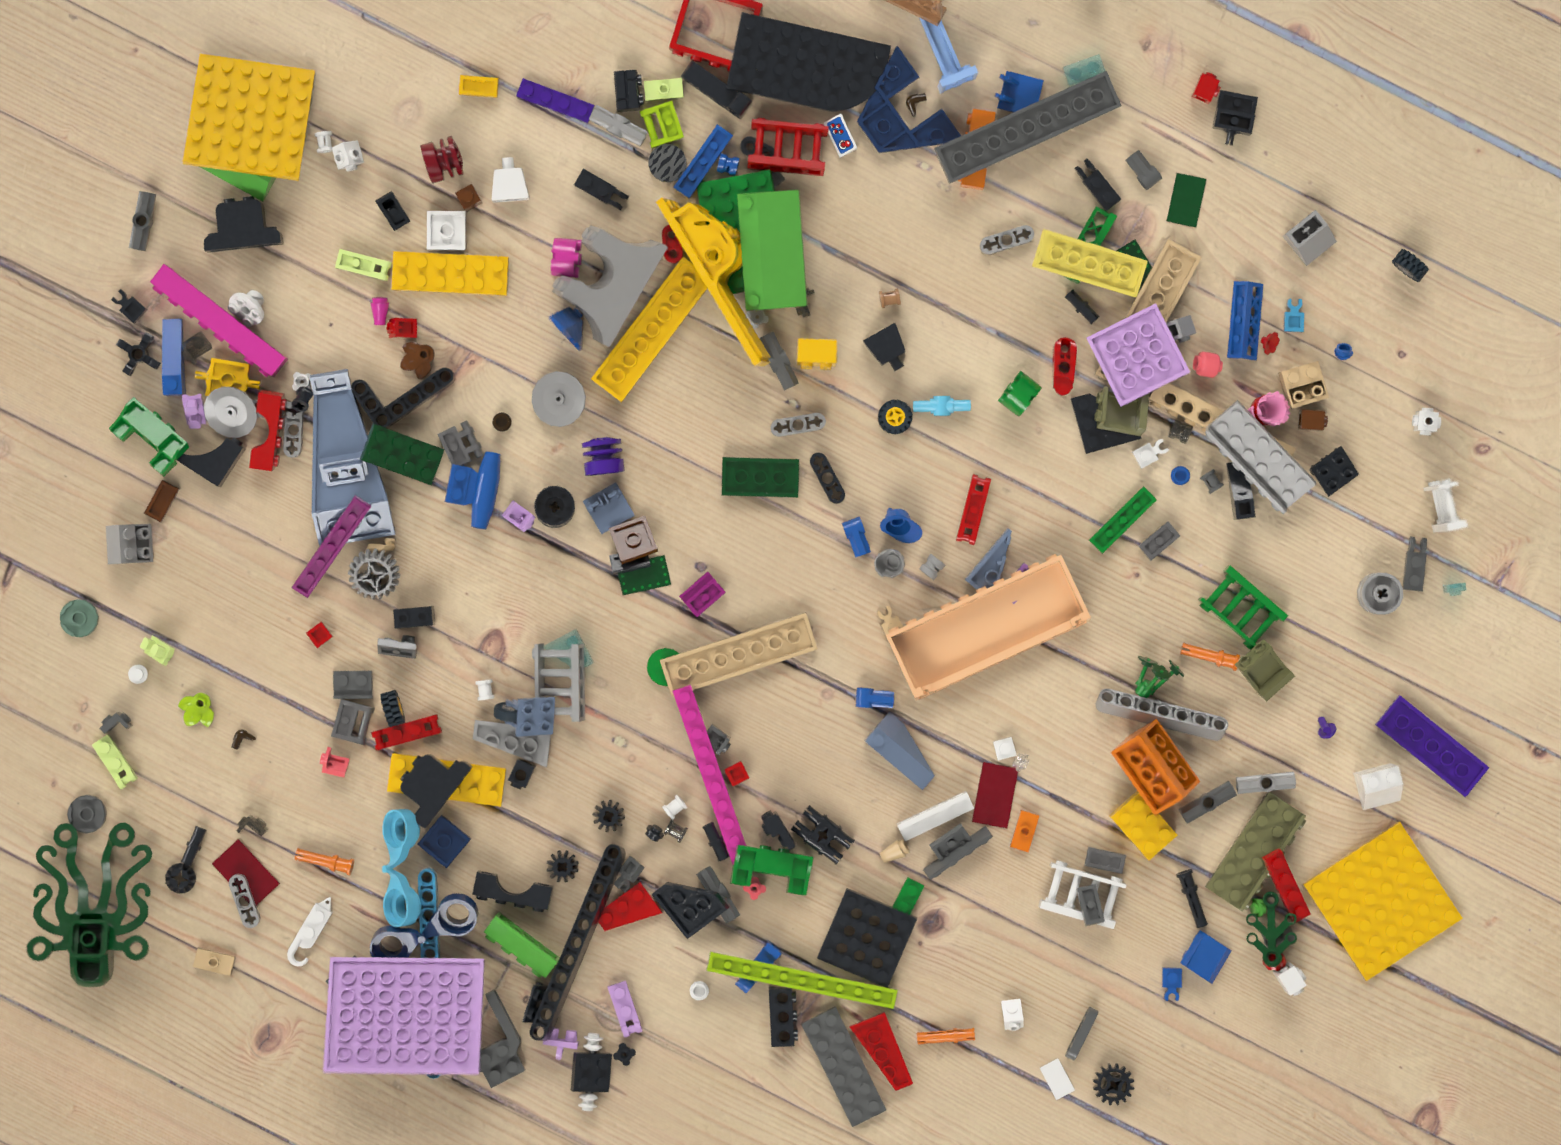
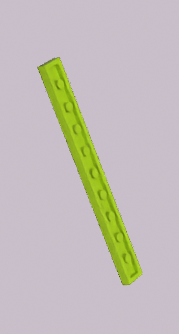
[706,952,898,1009]

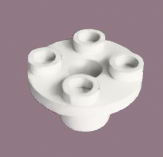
[227,290,264,327]

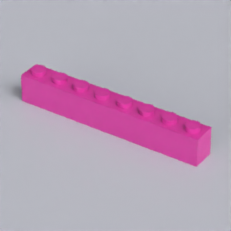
[150,264,288,377]

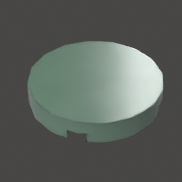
[60,599,99,637]

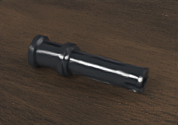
[1176,869,1208,928]

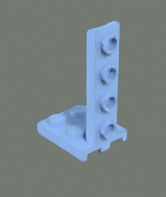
[919,18,978,94]

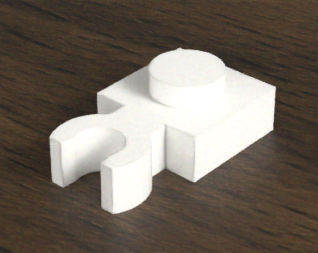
[1132,439,1169,469]

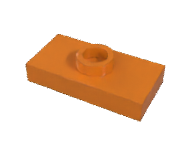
[1010,810,1039,852]

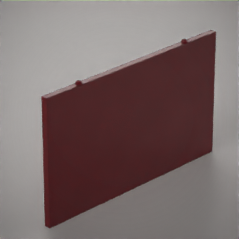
[972,762,1019,829]
[212,839,280,907]

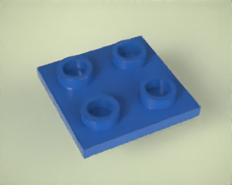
[995,71,1044,112]

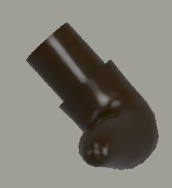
[906,93,927,117]
[231,729,256,750]

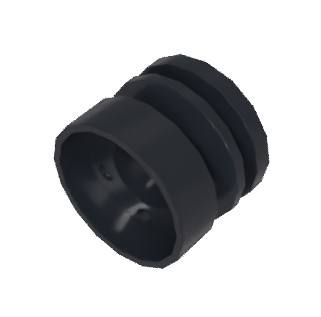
[535,486,575,528]

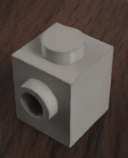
[1166,315,1196,343]

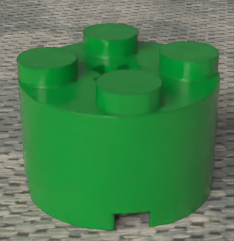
[998,371,1042,417]

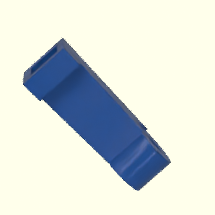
[735,941,782,993]

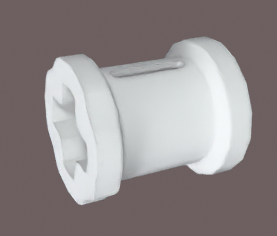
[315,131,333,153]
[475,679,495,701]
[662,795,688,820]

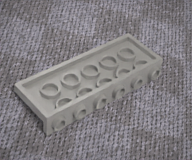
[1205,400,1316,514]

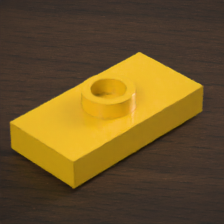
[459,75,499,98]

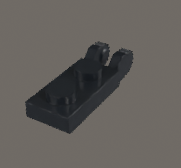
[1074,159,1121,211]
[574,169,629,210]

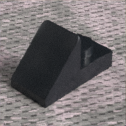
[375,191,411,231]

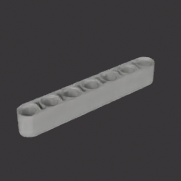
[1095,689,1228,741]

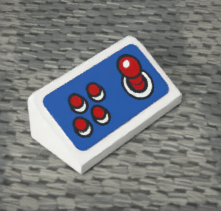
[824,114,857,157]

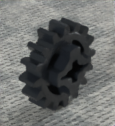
[1093,1063,1134,1105]

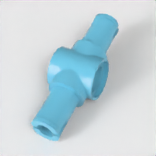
[913,396,971,416]

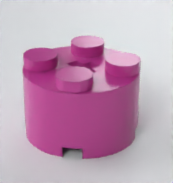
[551,238,582,278]

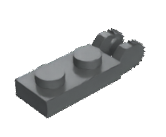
[1402,536,1427,592]

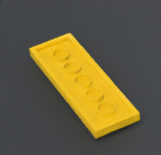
[392,251,509,296]
[387,753,506,807]

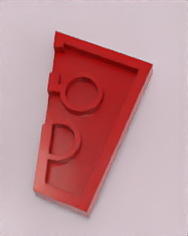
[598,881,663,931]

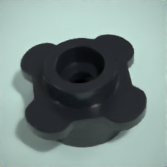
[613,1043,636,1066]

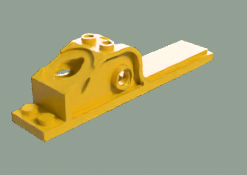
[656,198,770,367]

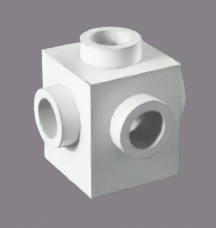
[332,140,364,172]
[1412,408,1441,436]

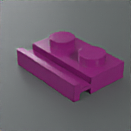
[679,572,726,617]

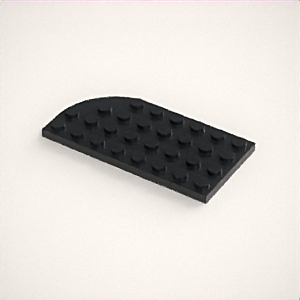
[726,12,891,112]

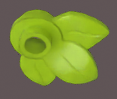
[178,693,214,727]

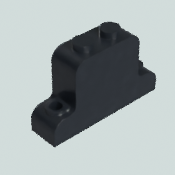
[204,196,284,253]
[400,754,473,829]

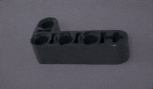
[680,61,752,119]

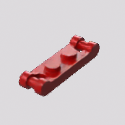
[956,474,991,545]
[371,714,442,751]

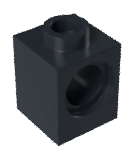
[508,758,536,790]

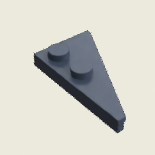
[965,528,1012,590]

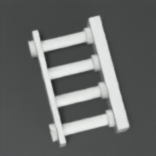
[1424,479,1468,532]
[1039,860,1126,929]

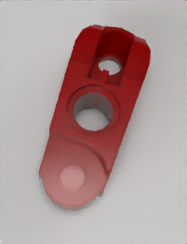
[1052,337,1077,396]

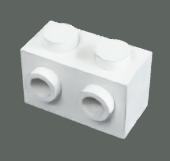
[1273,962,1307,996]

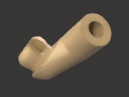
[367,538,396,554]

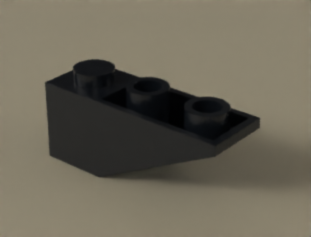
[1226,462,1256,520]

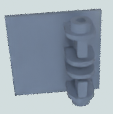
[583,482,635,534]

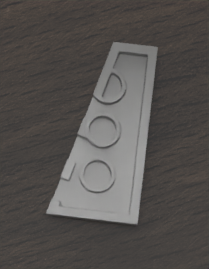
[473,720,551,767]

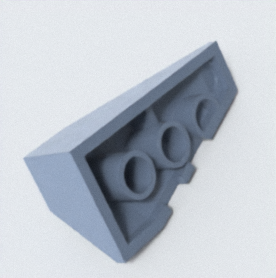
[864,711,935,790]

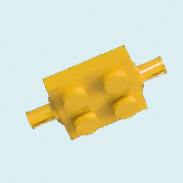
[194,358,261,396]

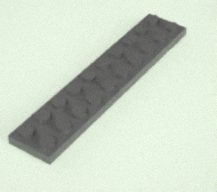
[934,71,1122,184]

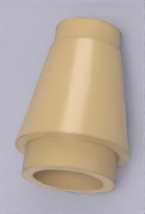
[880,839,910,863]

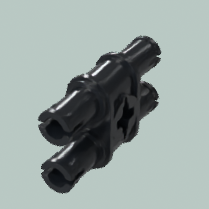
[790,805,855,865]

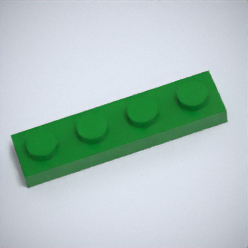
[1089,486,1157,554]

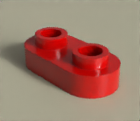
[662,225,683,263]

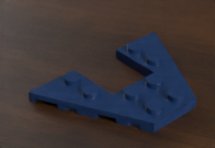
[857,46,961,153]

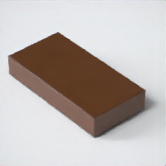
[144,480,180,523]

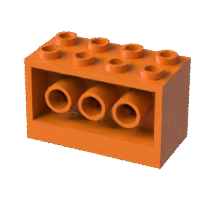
[1111,718,1201,815]

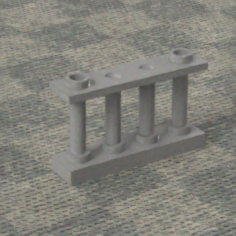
[532,643,585,722]

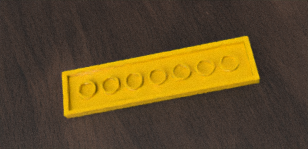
[591,257,708,403]

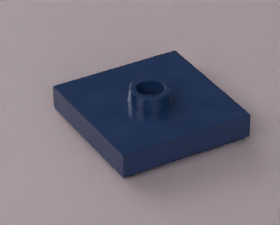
[417,815,471,869]

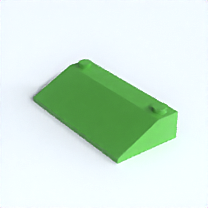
[737,190,807,310]

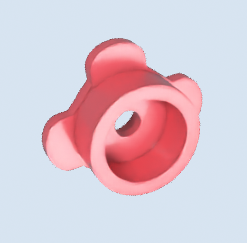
[743,877,766,900]

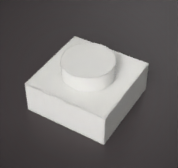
[993,737,1017,760]

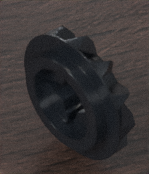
[165,863,196,894]

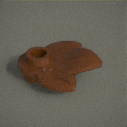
[400,342,435,379]

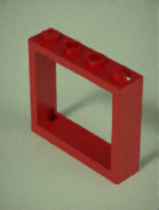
[669,0,763,72]

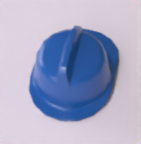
[880,508,923,543]

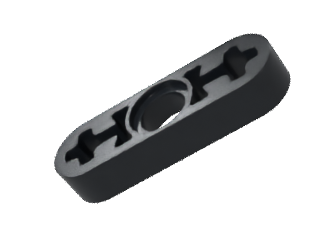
[810,453,845,504]

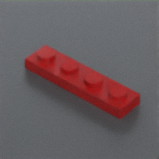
[1262,848,1311,923]

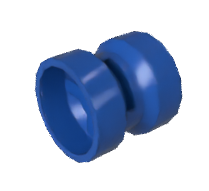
[716,153,740,176]

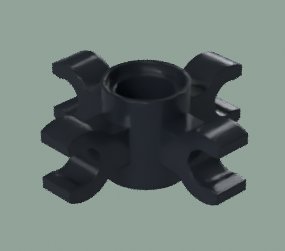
[116,332,161,376]

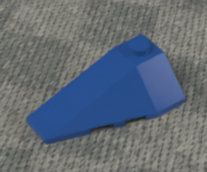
[549,306,584,352]

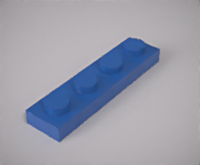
[673,124,733,199]

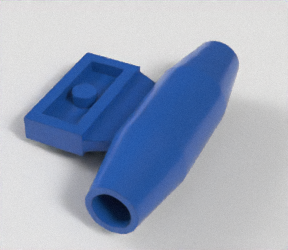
[444,451,501,530]

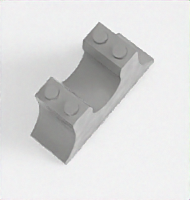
[552,225,668,347]

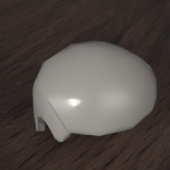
[874,549,905,578]

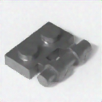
[437,421,484,466]

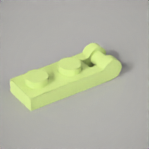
[335,249,392,281]
[92,734,138,790]

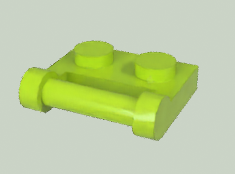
[640,101,684,148]

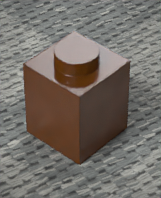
[455,184,483,212]
[1298,409,1328,431]

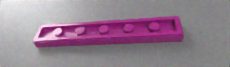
[292,495,371,598]

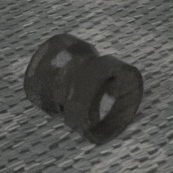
[1168,419,1193,444]

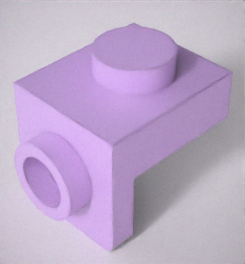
[501,500,535,532]

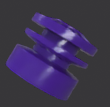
[582,437,625,476]

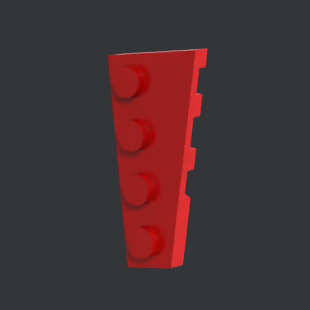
[849,1012,913,1091]

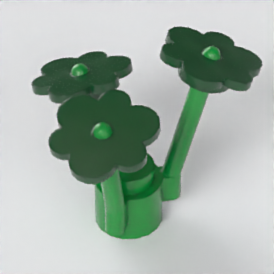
[1135,656,1184,698]

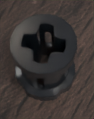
[291,386,313,412]

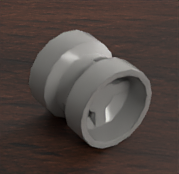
[919,554,945,580]

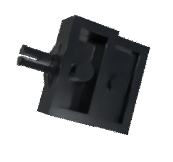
[1212,90,1258,146]

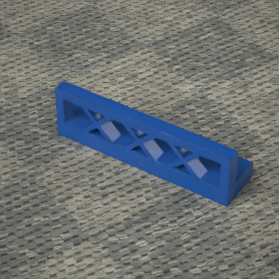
[1227,281,1264,360]

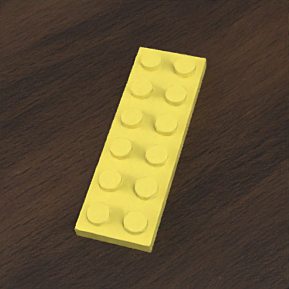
[1032,229,1148,298]

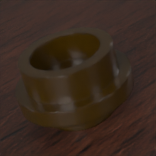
[492,412,512,432]

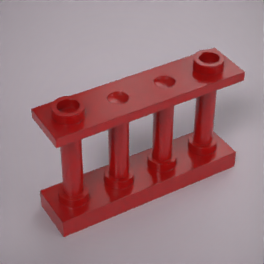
[747,118,829,176]

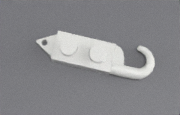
[287,897,333,966]

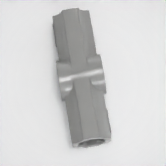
[589,105,648,147]
[1236,772,1296,794]

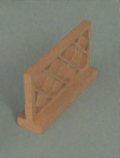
[884,0,947,26]

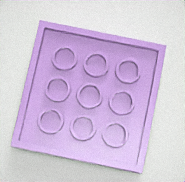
[1087,304,1190,407]

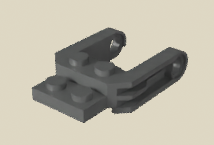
[480,989,526,1088]

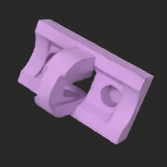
[182,394,207,429]
[543,1027,579,1060]

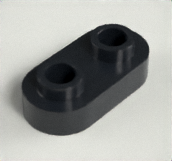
[740,136,774,157]

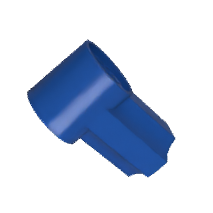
[842,516,871,558]
[855,688,894,708]

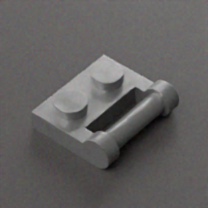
[331,699,375,745]

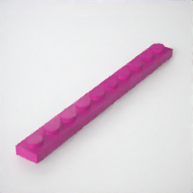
[672,684,746,865]

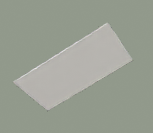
[1040,1059,1075,1100]

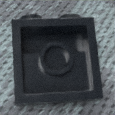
[761,810,796,850]

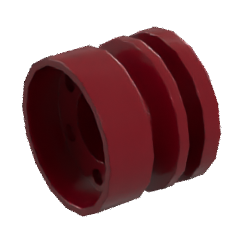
[420,136,464,184]

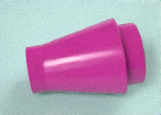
[370,297,389,325]

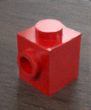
[1191,72,1221,104]

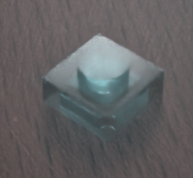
[1443,583,1466,596]

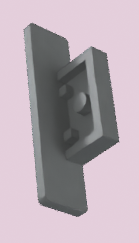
[923,823,993,880]

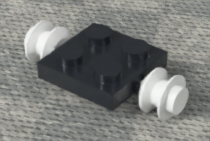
[570,1033,612,1111]

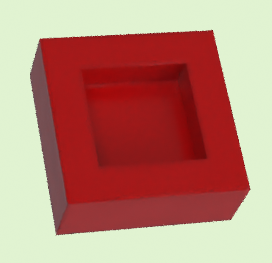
[306,621,333,648]
[724,761,750,786]

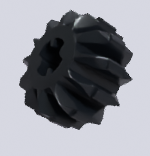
[592,799,625,832]
[547,850,579,883]

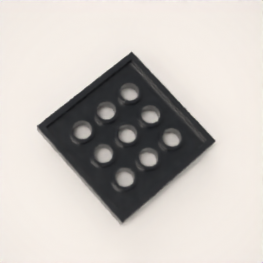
[817,888,917,988]

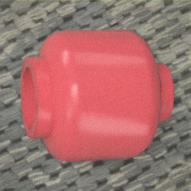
[1193,351,1223,378]

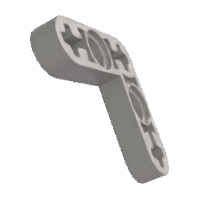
[253,400,304,458]

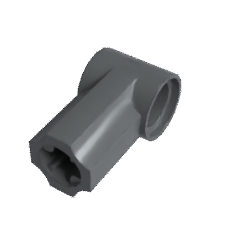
[1125,150,1162,190]

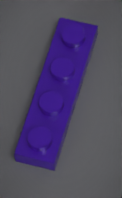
[516,78,595,124]

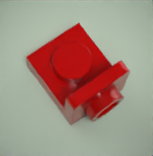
[386,318,417,338]

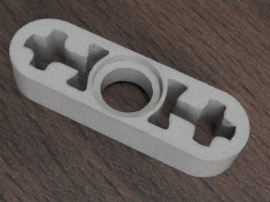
[980,225,1034,255]
[771,413,826,437]
[229,874,260,928]

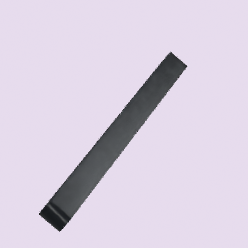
[530,844,626,1041]

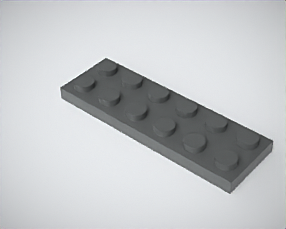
[801,1006,887,1127]

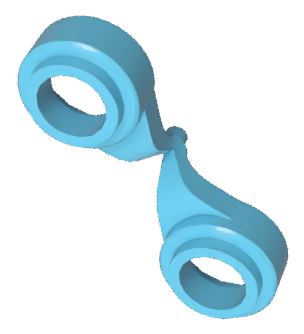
[382,809,421,927]

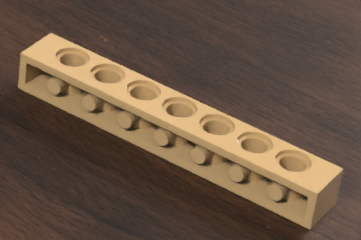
[1149,383,1296,456]

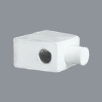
[492,157,530,203]

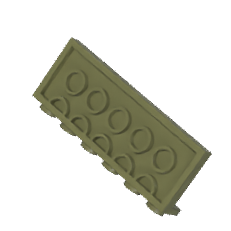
[1205,792,1306,912]

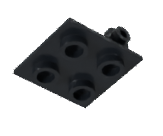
[1309,446,1359,497]
[522,982,548,1023]

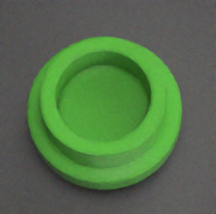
[1249,898,1266,918]

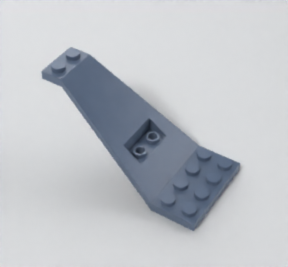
[310,369,395,546]

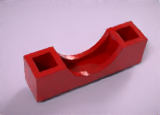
[249,390,287,472]

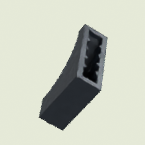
[177,437,245,487]

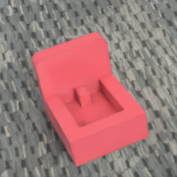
[320,747,350,777]

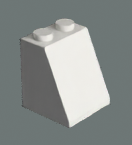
[1353,763,1403,810]

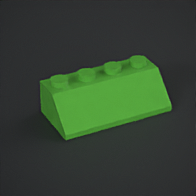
[200,167,276,202]
[484,912,560,978]

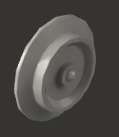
[531,371,586,427]
[204,387,258,438]

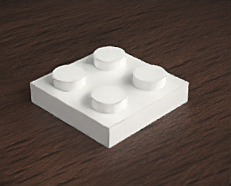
[427,211,466,250]

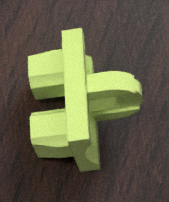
[140,635,175,666]

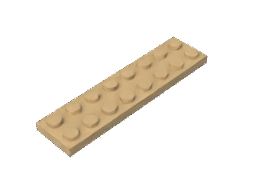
[1094,239,1202,382]
[660,612,818,697]

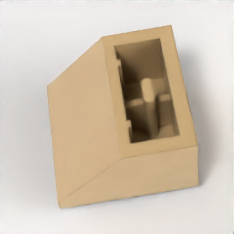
[1278,361,1329,409]

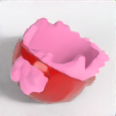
[1248,391,1290,426]

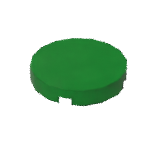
[647,648,679,686]

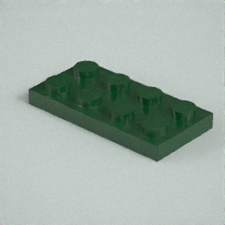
[360,424,444,486]
[721,457,799,498]

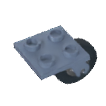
[494,697,555,737]

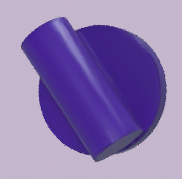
[1318,717,1337,739]

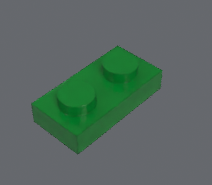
[892,877,925,914]

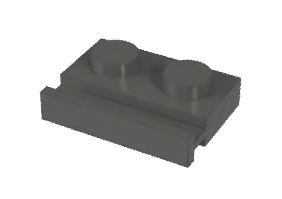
[333,671,373,699]

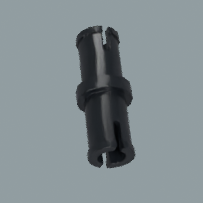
[1064,289,1100,325]
[702,822,729,862]
[181,826,207,866]

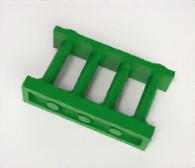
[1198,565,1288,650]

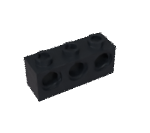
[769,987,798,1047]

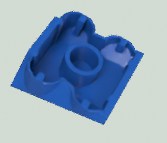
[1180,930,1231,984]

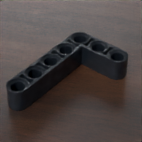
[351,368,455,428]

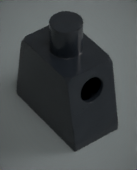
[863,323,906,371]

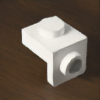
[1001,999,1024,1031]

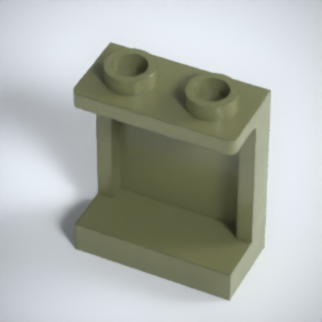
[1095,387,1149,436]
[1235,639,1295,702]

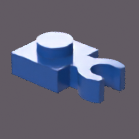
[1162,967,1182,1001]

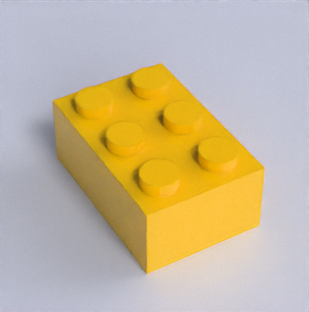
[797,338,837,370]
[1109,791,1178,860]

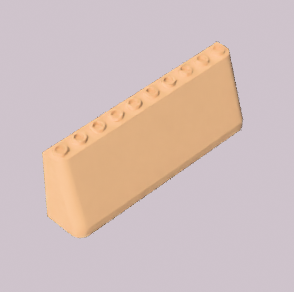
[886,554,1091,701]

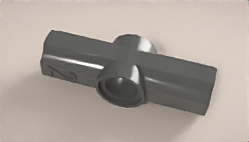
[129,191,156,251]
[760,332,799,391]
[1179,781,1237,824]
[696,866,740,924]

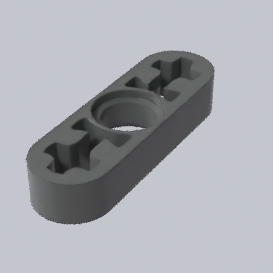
[1065,1007,1099,1061]

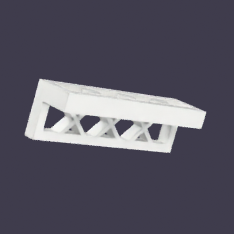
[897,791,974,841]

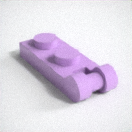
[608,980,643,1038]

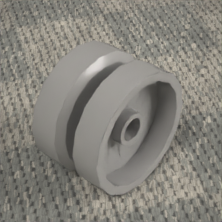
[1357,573,1403,614]

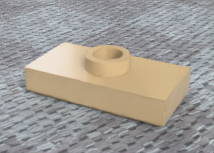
[193,948,235,976]

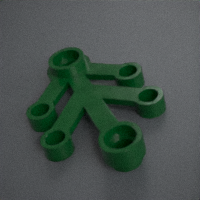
[1246,892,1297,967]

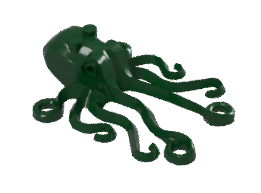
[26,823,152,987]

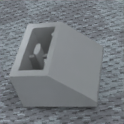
[1283,210,1337,266]
[106,524,153,564]

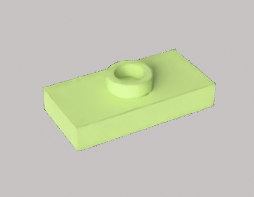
[644,78,684,101]

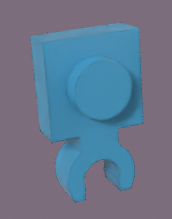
[1284,299,1304,332]

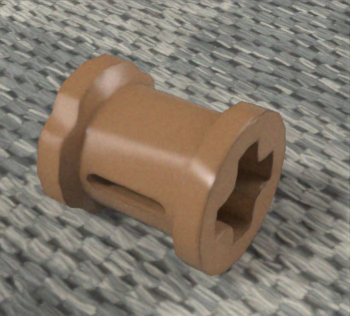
[879,288,901,308]

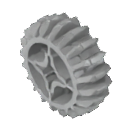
[348,548,401,600]

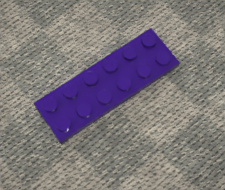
[1375,695,1490,797]

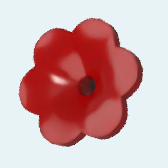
[1261,332,1280,355]

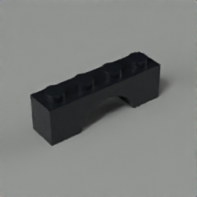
[472,870,553,912]

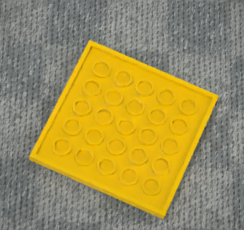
[183,54,315,181]
[1303,822,1463,981]

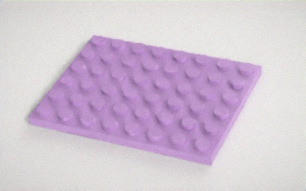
[323,957,485,1075]

